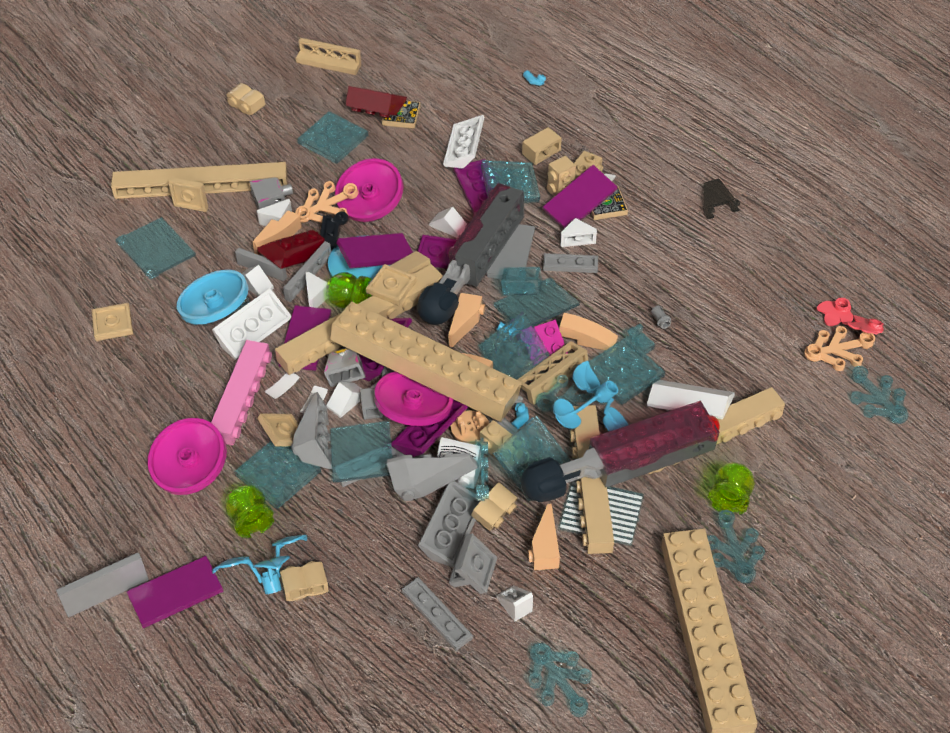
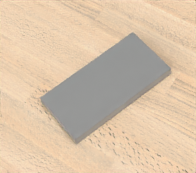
[487,224,535,282]
[56,553,149,618]

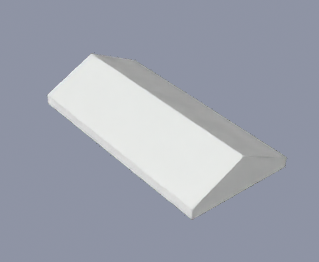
[443,115,485,168]
[212,288,292,360]
[647,380,735,419]

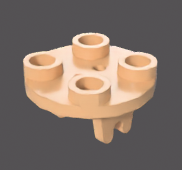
[451,410,489,444]

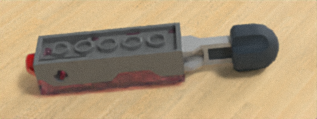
[417,183,524,325]
[521,400,720,502]

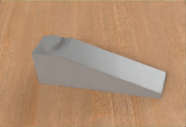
[292,392,334,469]
[387,453,479,501]

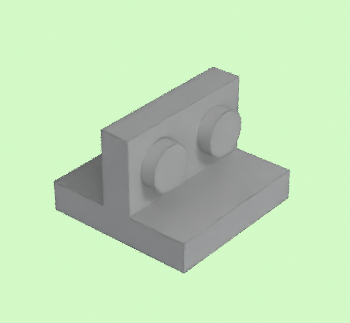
[449,534,497,594]

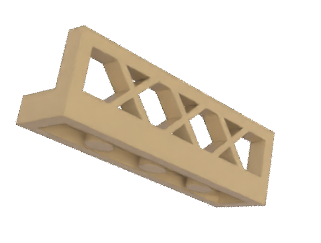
[296,38,361,75]
[517,341,589,405]

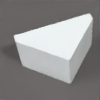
[256,199,292,226]
[429,207,468,239]
[560,218,597,247]
[241,265,274,296]
[305,272,330,308]
[326,382,362,418]
[496,585,533,622]

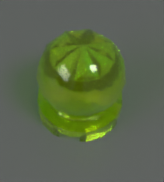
[326,272,372,309]
[707,462,755,515]
[225,484,274,538]

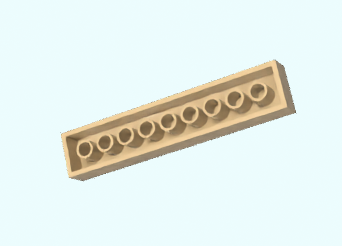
[330,302,522,422]
[661,529,758,733]

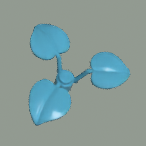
[553,361,634,437]
[212,535,307,594]

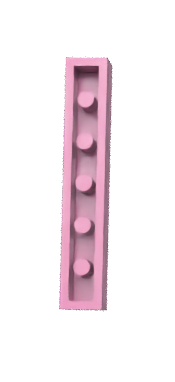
[211,340,272,446]

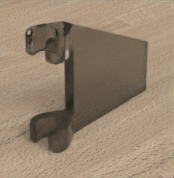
[703,178,740,219]

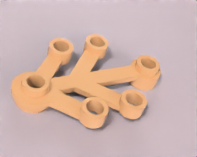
[295,181,359,223]
[804,326,875,371]

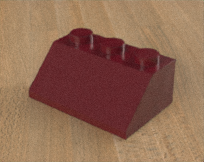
[345,86,407,118]
[257,230,325,269]

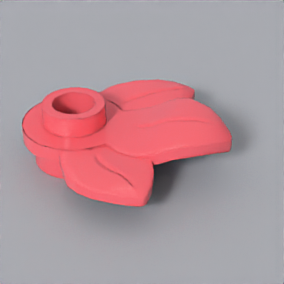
[816,298,853,326]
[847,315,884,335]

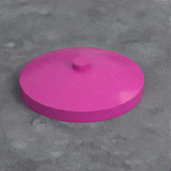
[335,158,403,222]
[374,371,453,426]
[148,418,227,495]

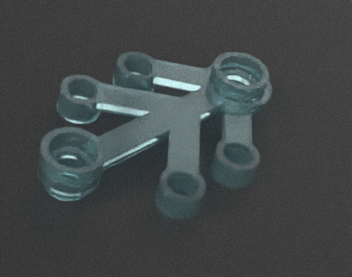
[850,366,908,424]
[536,375,607,412]
[475,437,489,501]
[707,510,765,584]
[528,643,592,717]

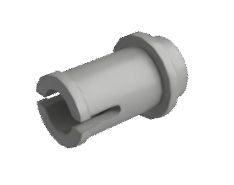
[651,305,671,329]

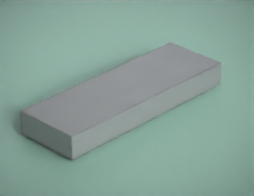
[235,248,287,281]
[543,253,598,273]

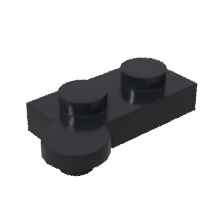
[320,211,349,250]

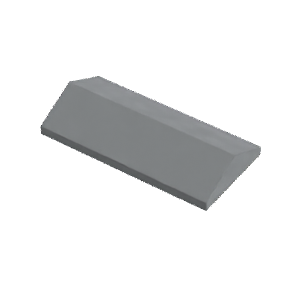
[418,481,483,567]

